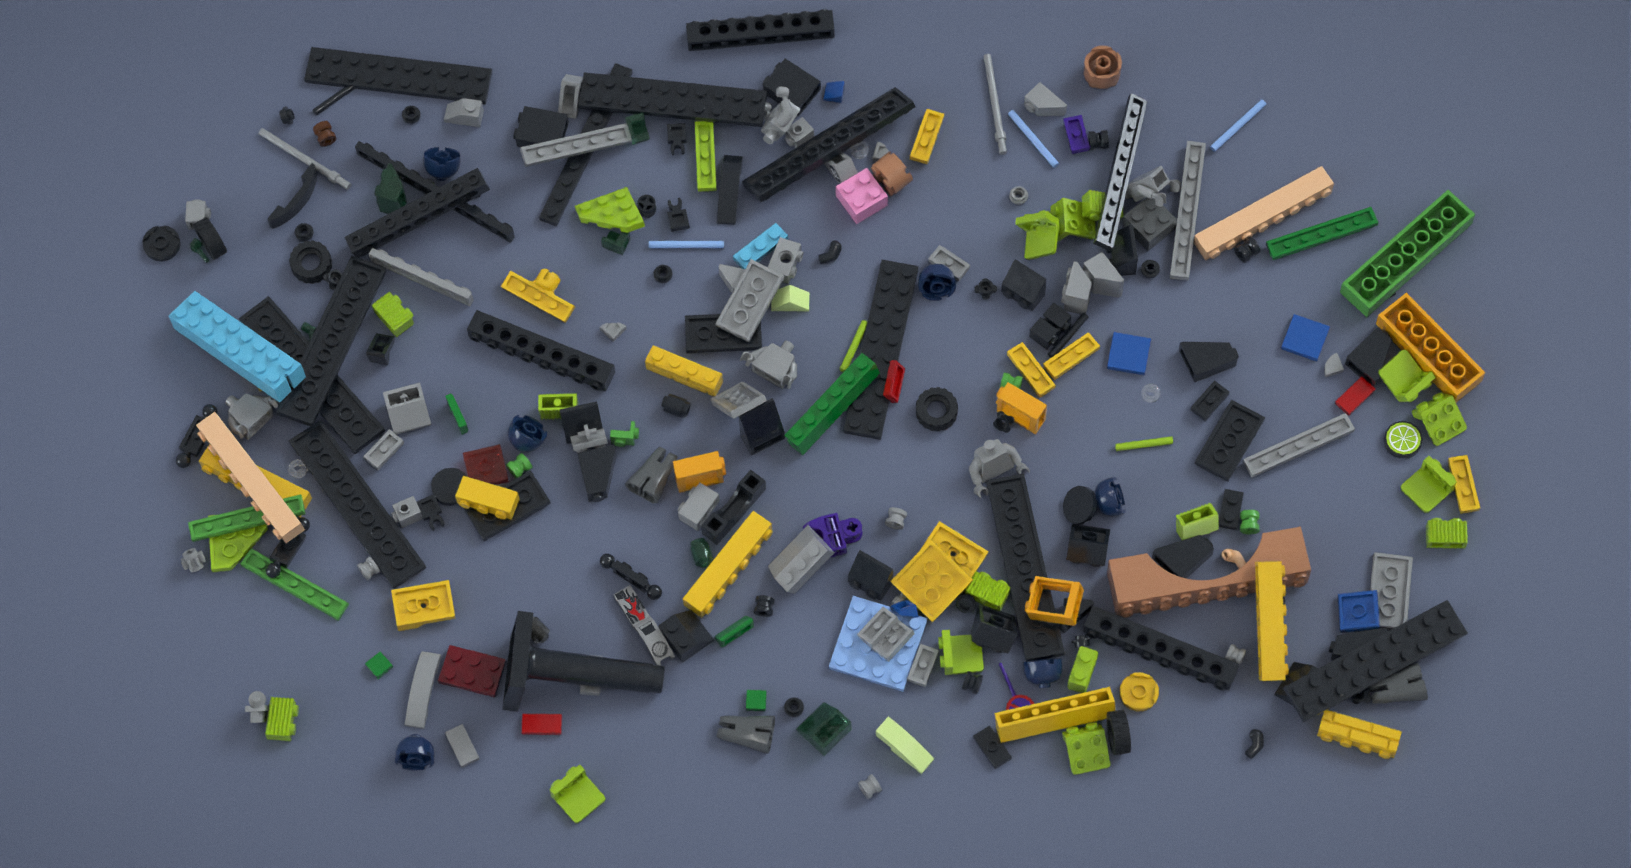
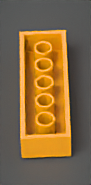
[1376,292,1485,403]

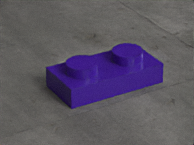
[1063,115,1090,154]

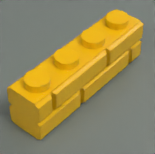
[645,345,723,397]
[1317,710,1402,759]

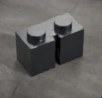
[1029,302,1072,350]

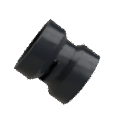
[1088,130,1109,150]
[1234,237,1261,263]

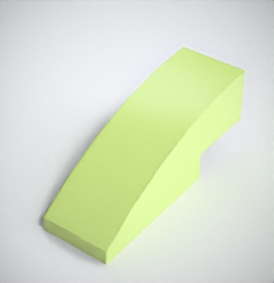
[876,716,934,774]

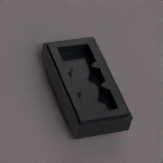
[973,725,1012,769]

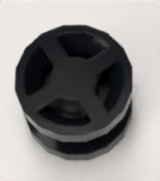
[637,195,656,218]
[753,595,775,617]
[962,671,983,694]

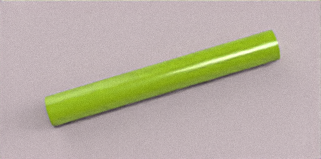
[839,320,868,372]
[1115,436,1173,451]

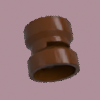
[313,121,337,147]

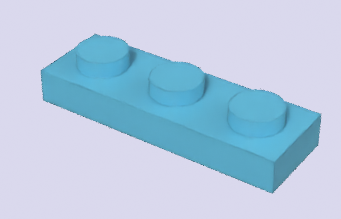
[733,223,788,269]

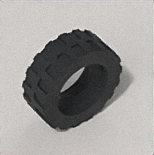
[193,217,227,260]
[289,240,332,284]
[916,387,958,432]
[1106,710,1131,755]

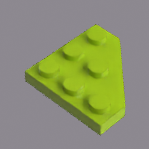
[575,187,645,233]
[208,515,268,572]

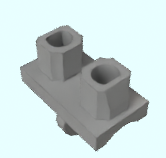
[570,424,608,453]
[245,691,269,723]

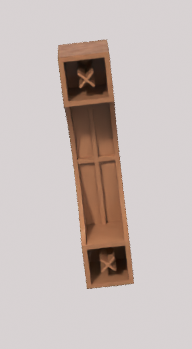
[1107,527,1311,618]

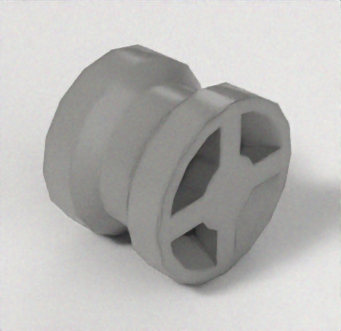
[885,507,907,530]
[357,556,380,581]
[1225,644,1246,666]
[858,774,882,799]

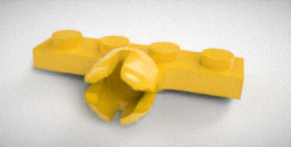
[501,268,575,323]

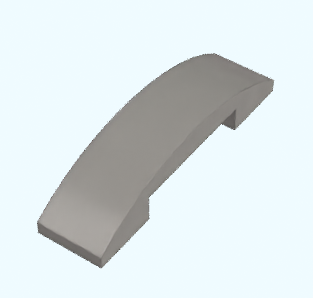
[405,651,441,729]

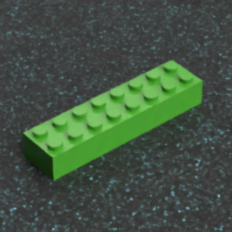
[1340,190,1475,317]

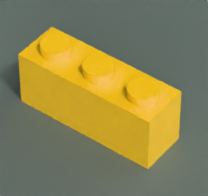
[455,476,519,520]

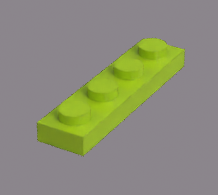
[695,121,717,192]

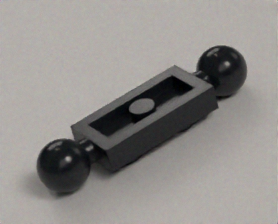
[176,404,218,468]
[265,517,310,578]
[600,553,662,600]

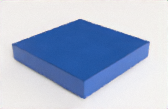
[1281,314,1330,362]
[1107,332,1151,375]
[1338,590,1380,633]

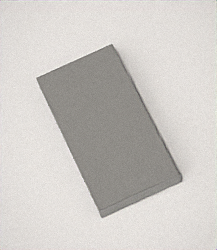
[715,259,785,342]
[710,382,767,419]
[1370,552,1413,630]

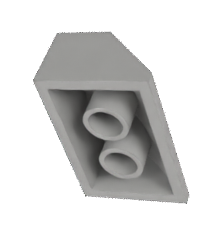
[768,525,835,594]

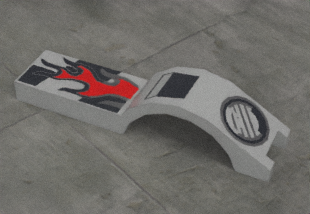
[613,585,675,666]

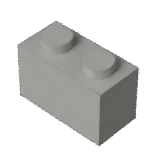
[677,483,720,531]

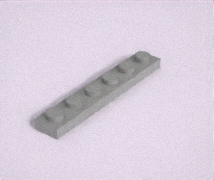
[520,123,632,167]
[369,248,474,306]
[1243,413,1355,478]

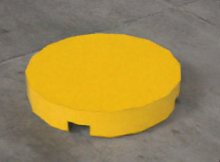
[1120,672,1159,712]

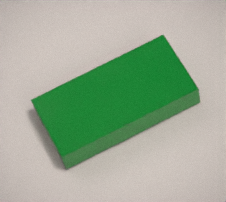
[445,393,468,435]

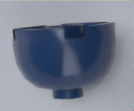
[423,147,461,181]
[918,264,956,301]
[508,415,547,452]
[1094,477,1126,517]
[1023,658,1062,688]
[395,734,435,771]

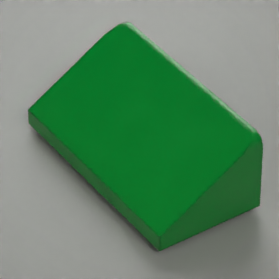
[714,616,754,648]

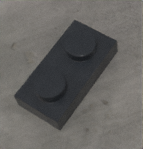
[1190,380,1230,421]
[1218,489,1244,530]

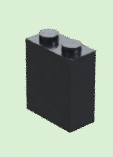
[762,58,821,116]
[513,106,569,147]

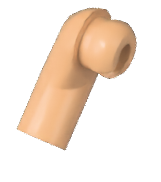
[1221,549,1246,569]

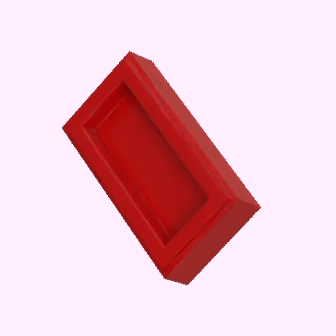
[883,360,905,403]
[1335,376,1376,416]
[522,714,562,735]

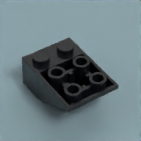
[739,398,785,456]

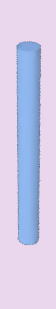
[1210,99,1266,152]
[1008,110,1059,168]
[649,241,724,248]

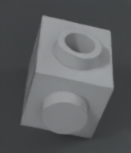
[785,117,814,148]
[185,199,211,230]
[391,496,423,528]

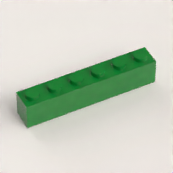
[784,353,880,455]

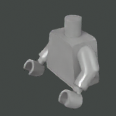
[761,86,800,144]
[1125,165,1181,207]
[740,340,797,389]
[225,394,278,440]
[969,439,1030,498]

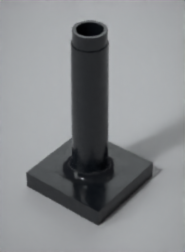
[502,611,665,712]

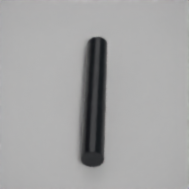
[313,86,355,115]
[1048,313,1089,358]

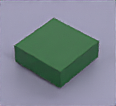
[365,651,393,679]
[746,690,767,711]

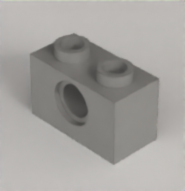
[768,237,804,284]

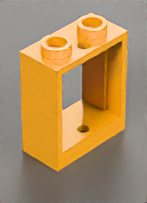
[996,382,1047,434]
[673,451,726,493]
[1025,576,1084,626]

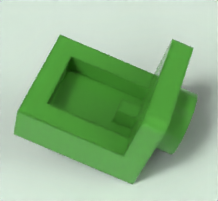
[610,421,639,447]

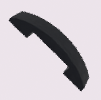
[717,155,743,225]
[267,163,318,229]

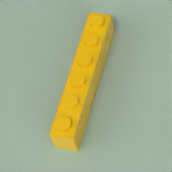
[199,444,312,517]
[683,511,773,618]
[1255,561,1288,681]
[995,687,1116,743]

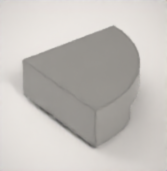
[872,142,889,161]
[600,323,627,342]
[1324,353,1344,378]

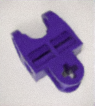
[803,512,863,558]

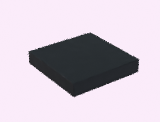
[559,401,603,444]

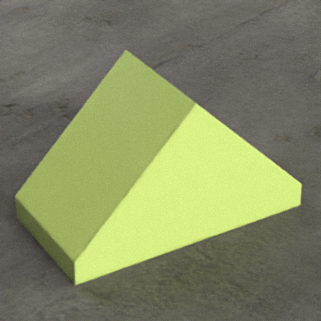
[771,285,810,311]

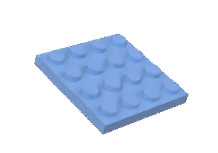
[829,596,927,692]

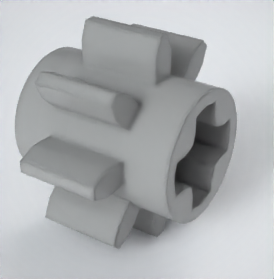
[181,548,205,572]

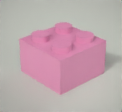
[836,168,888,224]

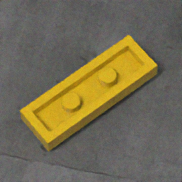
[910,109,944,165]
[1043,332,1100,380]
[1007,342,1055,398]
[1447,455,1480,514]

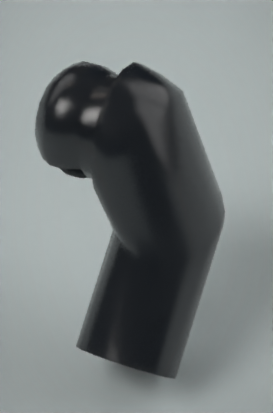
[818,240,842,264]
[1245,729,1264,759]

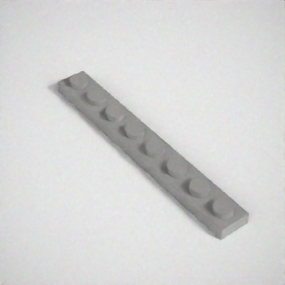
[1170,141,1206,281]

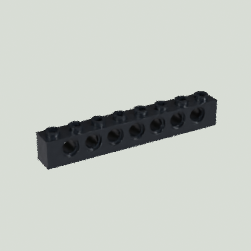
[686,9,835,51]
[344,168,490,258]
[467,310,615,391]
[1083,605,1239,691]

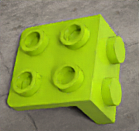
[1050,198,1096,242]
[1015,210,1059,260]
[1378,350,1436,402]
[1411,392,1467,446]
[1401,456,1457,513]
[938,630,984,675]
[1062,722,1110,775]
[549,764,605,823]

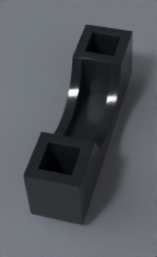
[701,470,766,545]

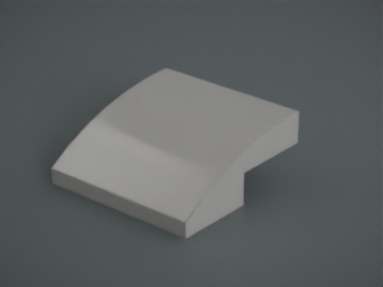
[857,607,914,662]

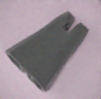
[625,446,677,504]
[1369,663,1428,704]
[716,715,775,754]

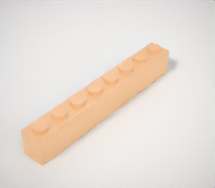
[1193,166,1334,261]
[196,412,305,543]

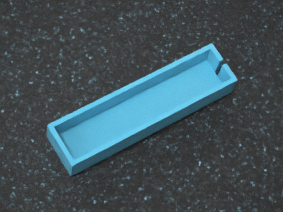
[169,291,306,403]

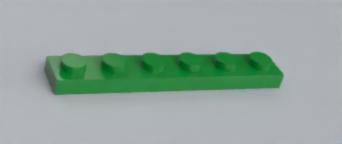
[1266,207,1378,260]

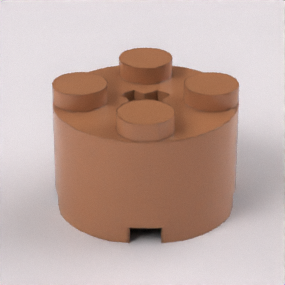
[1084,46,1122,89]
[871,151,913,196]

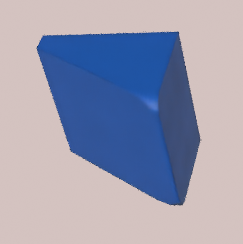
[823,81,845,103]
[890,599,919,618]

